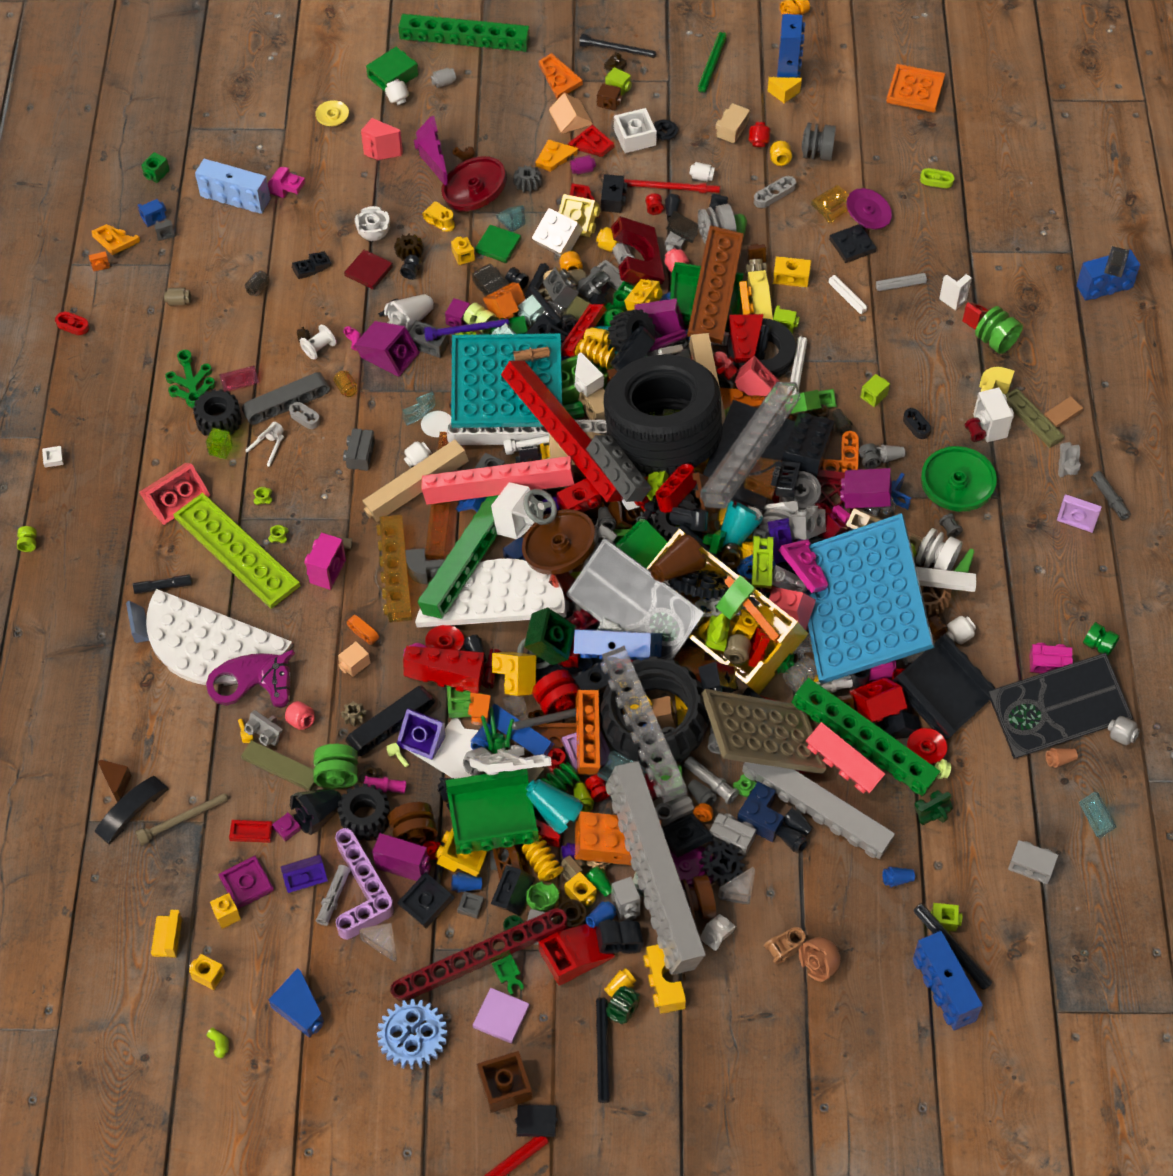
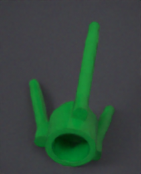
[481,707,514,754]

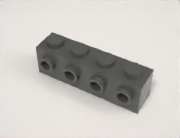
[586,435,651,502]

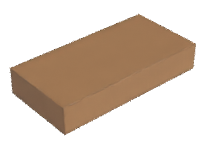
[1044,396,1083,428]

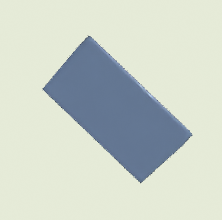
[126,601,149,643]

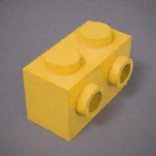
[624,279,663,311]

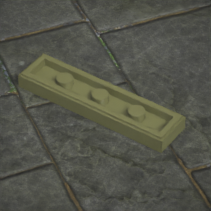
[1005,388,1064,448]
[241,740,315,791]

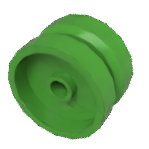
[313,744,358,789]

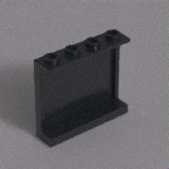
[892,634,995,740]

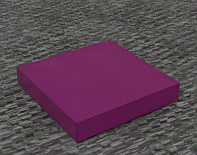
[218,855,274,910]

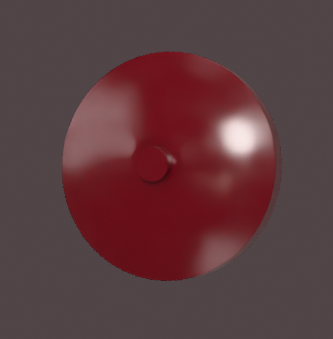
[441,156,507,211]

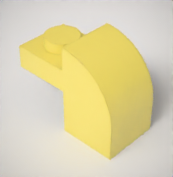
[979,367,1015,395]

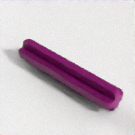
[648,329,687,352]

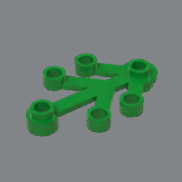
[165,350,216,408]

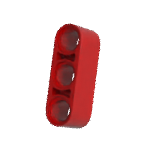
[655,464,697,513]

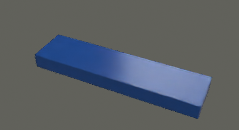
[488,703,554,756]

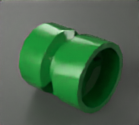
[1083,622,1120,656]

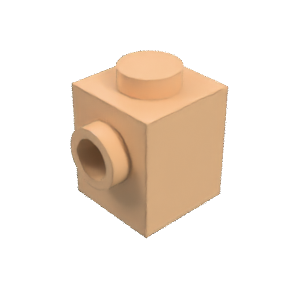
[338,642,370,677]

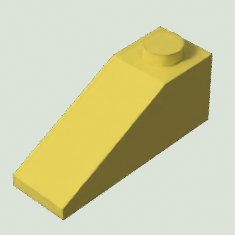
[747,270,773,320]

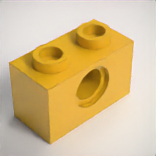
[773,257,811,288]

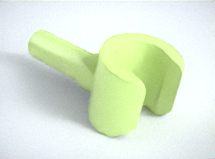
[386,743,409,768]

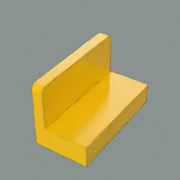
[151,910,182,958]

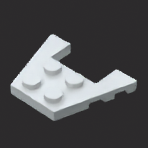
[470,744,552,775]

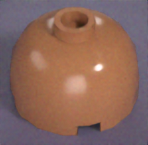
[799,937,841,982]

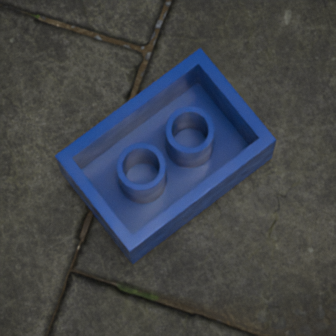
[1076,250,1140,301]

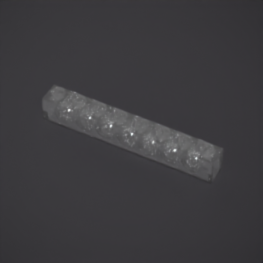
[600,646,687,803]

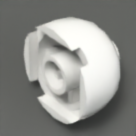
[355,206,390,241]

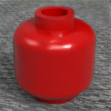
[749,122,771,147]

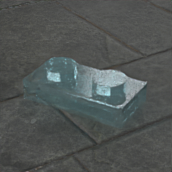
[1079,792,1116,838]

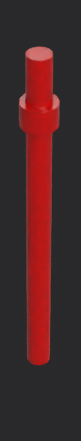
[624,179,720,194]

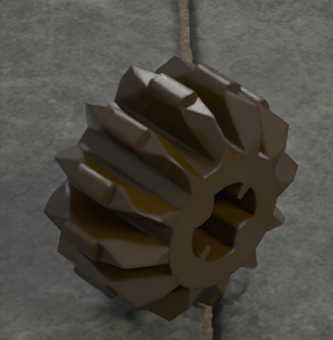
[394,233,424,261]

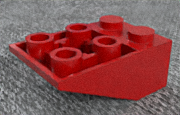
[538,924,615,986]

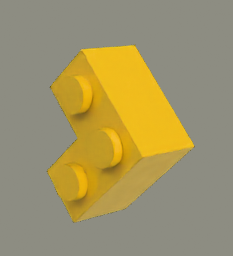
[492,652,536,696]

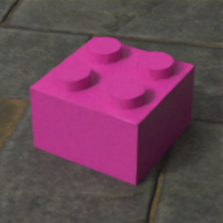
[305,532,346,590]

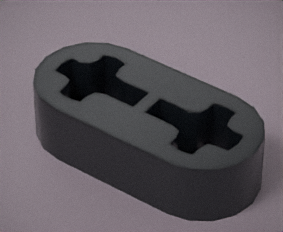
[903,408,931,439]

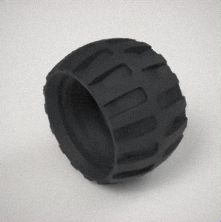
[601,657,709,768]

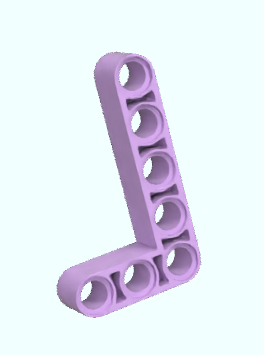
[335,828,394,939]

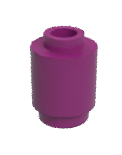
[570,155,596,175]

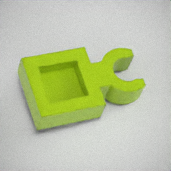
[647,471,669,501]

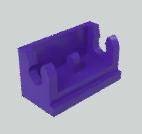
[767,518,792,564]

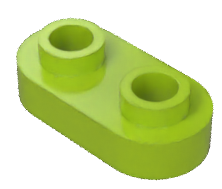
[920,168,954,189]

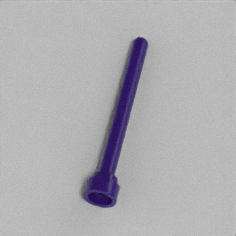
[424,319,510,342]

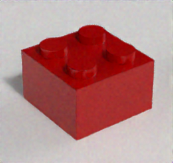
[849,677,907,722]

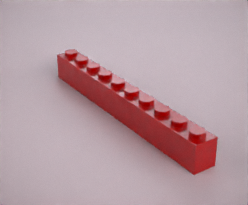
[501,361,623,502]

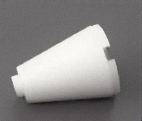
[384,294,434,332]

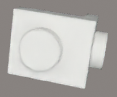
[700,914,736,951]

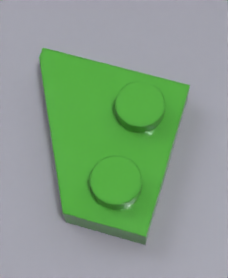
[447,685,486,718]

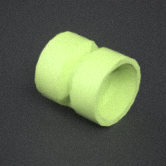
[463,303,497,335]

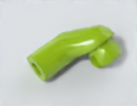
[207,1027,229,1058]

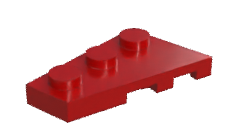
[728,314,764,362]

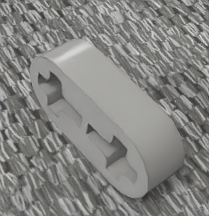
[289,402,320,429]

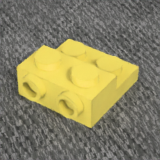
[558,194,601,237]

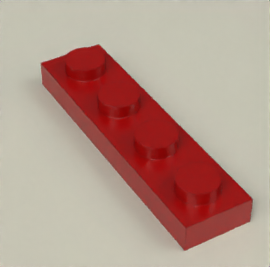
[561,304,606,357]

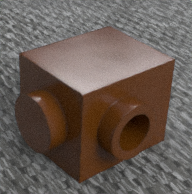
[597,83,623,111]

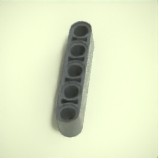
[241,372,330,425]

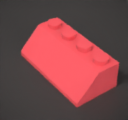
[805,722,885,794]

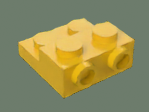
[435,827,487,877]

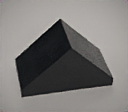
[879,710,921,739]

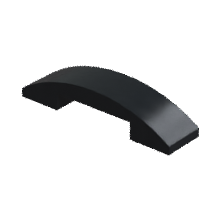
[95,776,168,844]

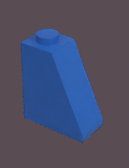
[269,968,324,1038]

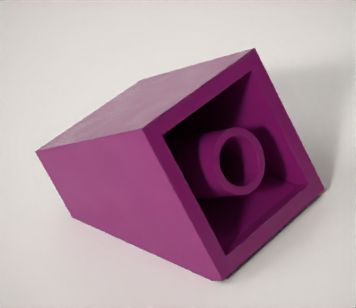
[354,321,420,377]

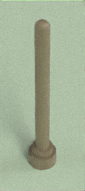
[135,793,228,846]

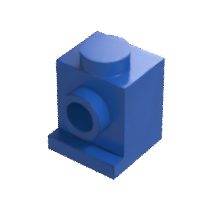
[138,199,167,227]

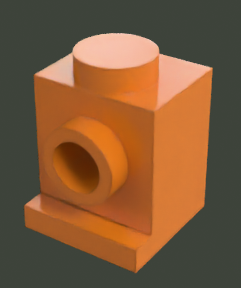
[468,693,491,725]

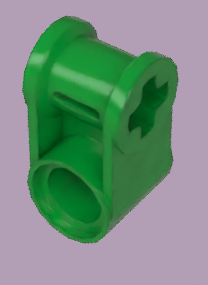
[613,281,635,312]

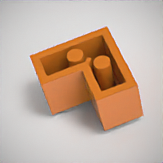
[483,283,526,319]

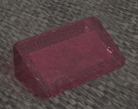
[219,366,259,392]

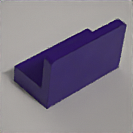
[280,855,328,893]

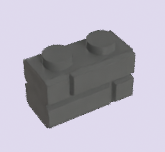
[343,428,375,471]

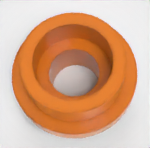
[693,803,713,822]

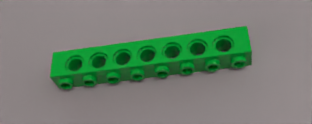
[398,14,530,52]
[791,677,940,797]

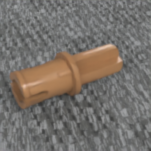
[513,347,550,362]

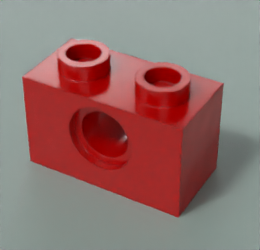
[557,478,601,512]

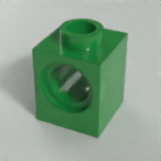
[141,152,170,183]

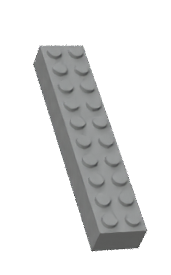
[606,761,705,975]

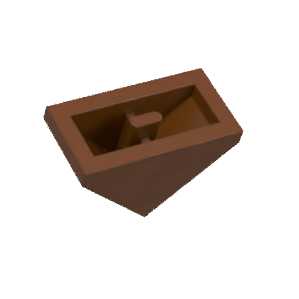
[98,760,131,802]

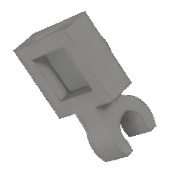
[665,230,687,255]

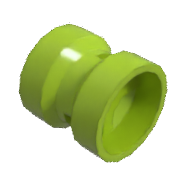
[17,526,37,552]

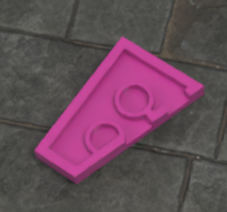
[778,539,828,593]

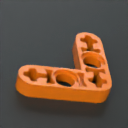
[821,431,859,472]

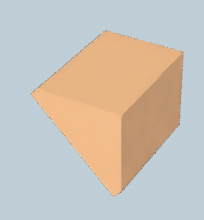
[549,93,592,134]

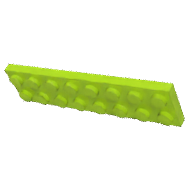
[173,493,300,609]

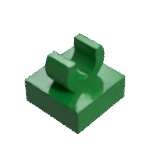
[703,530,727,554]

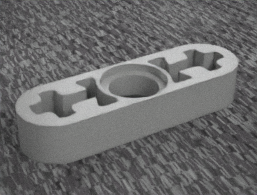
[754,176,796,208]

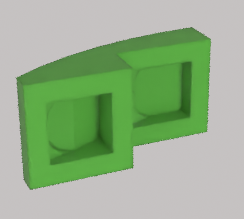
[716,575,756,621]

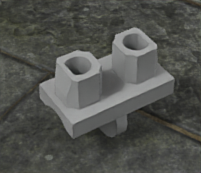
[1058,442,1081,477]
[244,710,283,746]

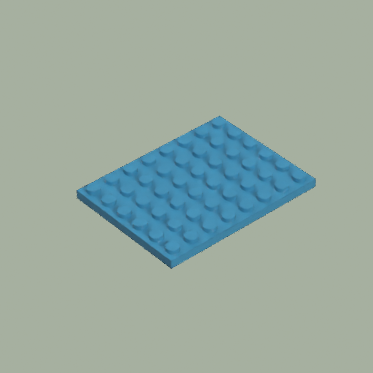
[803,513,934,684]

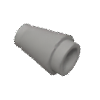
[877,445,905,463]

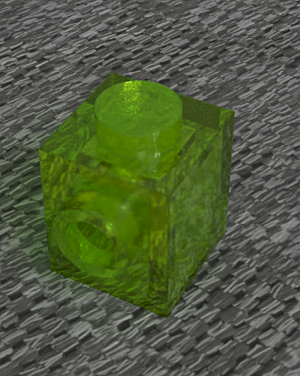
[206,428,233,459]

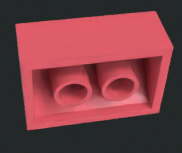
[139,463,210,525]

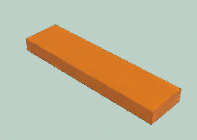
[724,576,780,643]

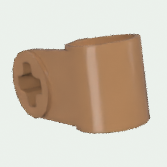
[764,927,805,964]

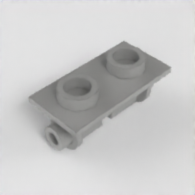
[772,565,808,592]

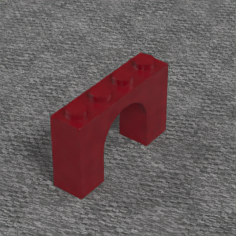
[611,216,665,285]

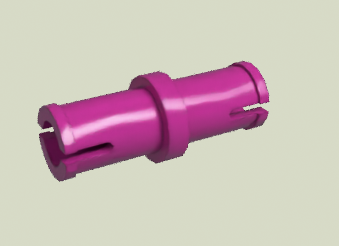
[364,776,406,794]

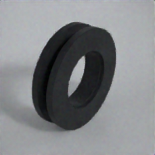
[727,318,796,378]

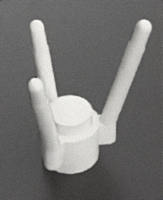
[246,422,284,467]

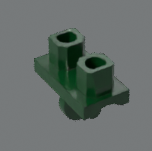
[914,790,953,825]

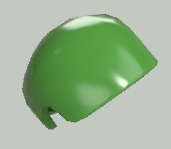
[526,881,559,912]

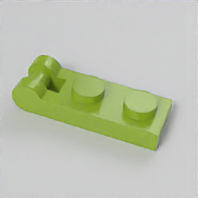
[752,536,773,589]

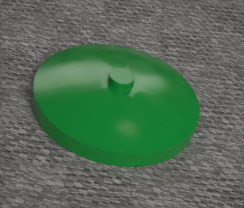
[921,446,997,512]

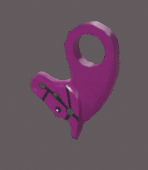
[206,650,295,708]

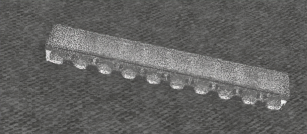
[700,382,801,509]

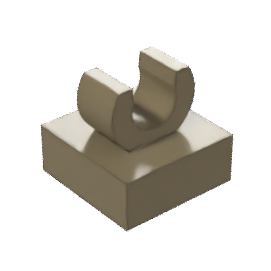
[561,855,585,882]

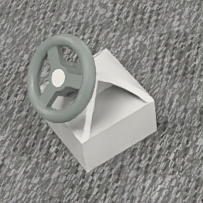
[491,482,557,539]

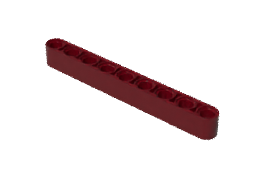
[390,908,568,1002]

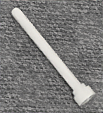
[504,428,592,455]

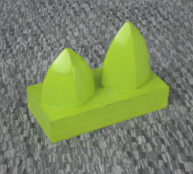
[705,613,730,652]

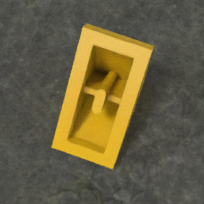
[768,77,802,103]

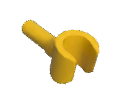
[238,719,253,743]

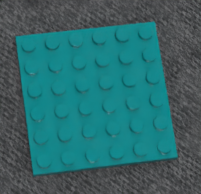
[451,333,562,428]

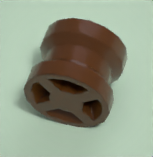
[928,615,948,640]

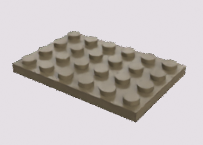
[701,689,826,774]

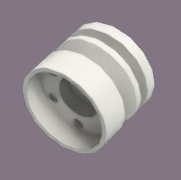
[915,528,963,571]

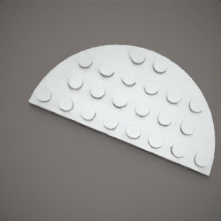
[415,558,567,628]
[146,589,293,686]

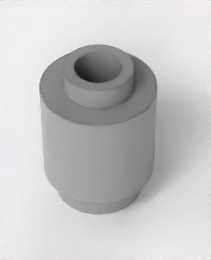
[431,68,456,88]

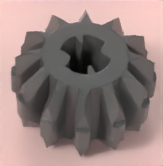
[513,165,542,193]

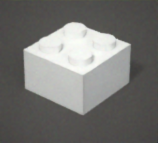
[614,108,657,153]
[532,208,583,256]
[973,387,1014,442]

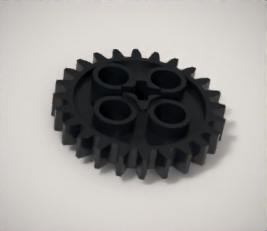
[668,569,729,599]

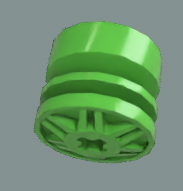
[975,306,1023,354]

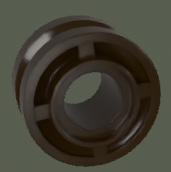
[557,899,586,930]

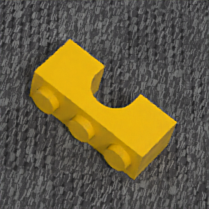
[643,945,686,1014]

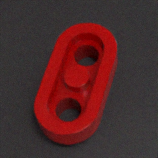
[55,312,89,335]

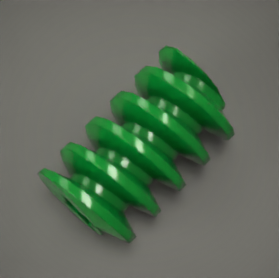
[541,762,580,792]

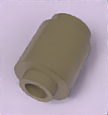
[164,288,191,306]

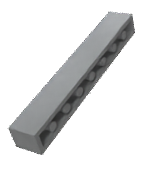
[742,762,895,860]

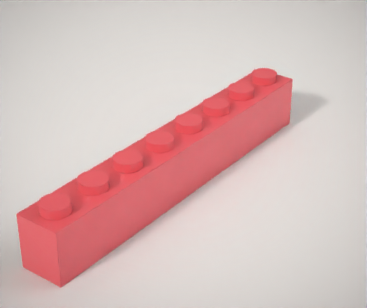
[422,456,574,505]

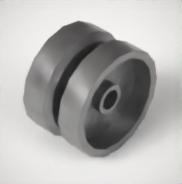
[779,471,821,510]

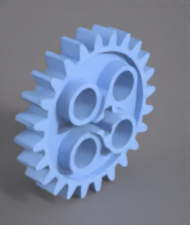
[377,999,448,1070]

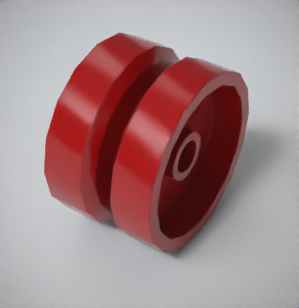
[532,670,580,715]

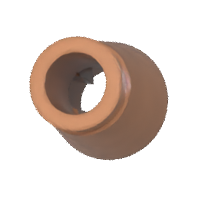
[1046,748,1078,768]

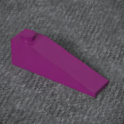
[414,116,448,185]

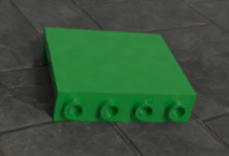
[670,262,744,332]
[446,768,539,854]

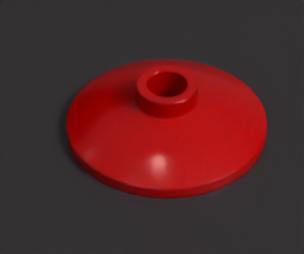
[425,625,464,650]
[907,728,947,765]

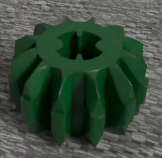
[606,986,640,1024]

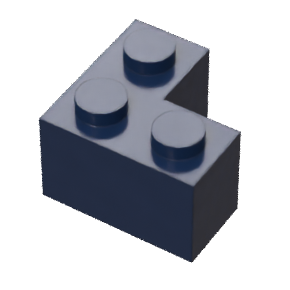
[737,782,784,843]

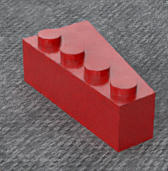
[403,646,484,694]

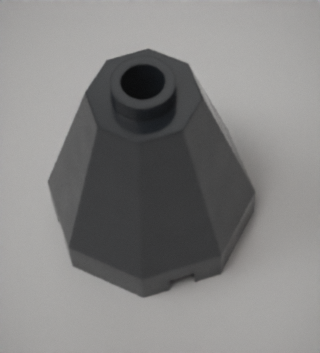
[290,788,342,835]

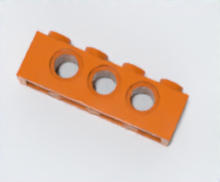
[576,690,600,775]

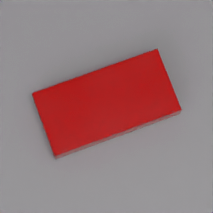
[229,820,273,843]

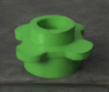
[733,774,756,797]

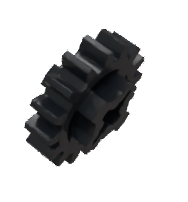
[699,841,745,887]

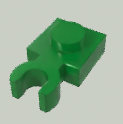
[492,954,524,996]

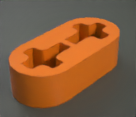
[346,615,379,645]

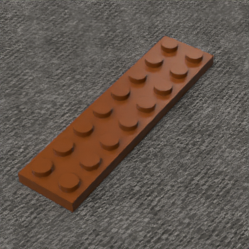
[687,225,744,345]

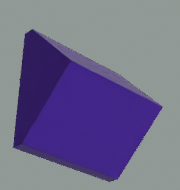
[396,708,446,760]

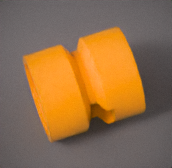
[779,0,810,15]

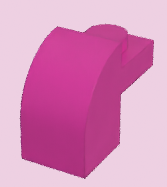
[268,167,305,198]

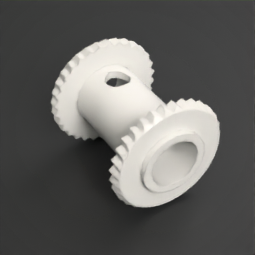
[300,325,336,360]

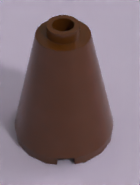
[651,534,706,582]

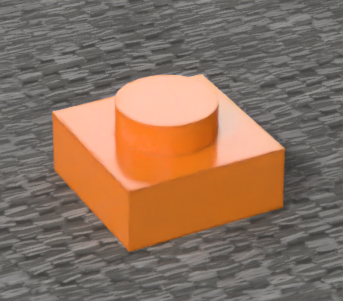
[89,251,110,272]

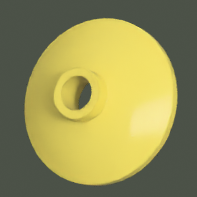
[316,101,349,126]

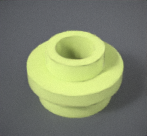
[935,759,951,779]

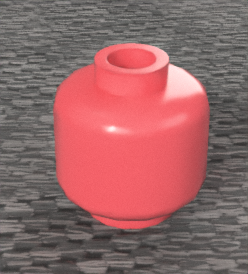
[664,248,690,274]
[285,701,315,730]

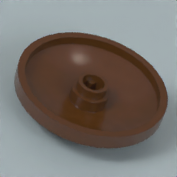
[522,509,597,575]

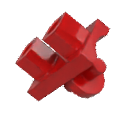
[713,351,738,379]

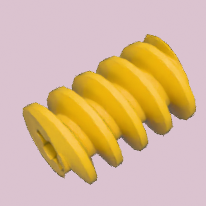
[575,336,615,370]
[521,835,563,881]

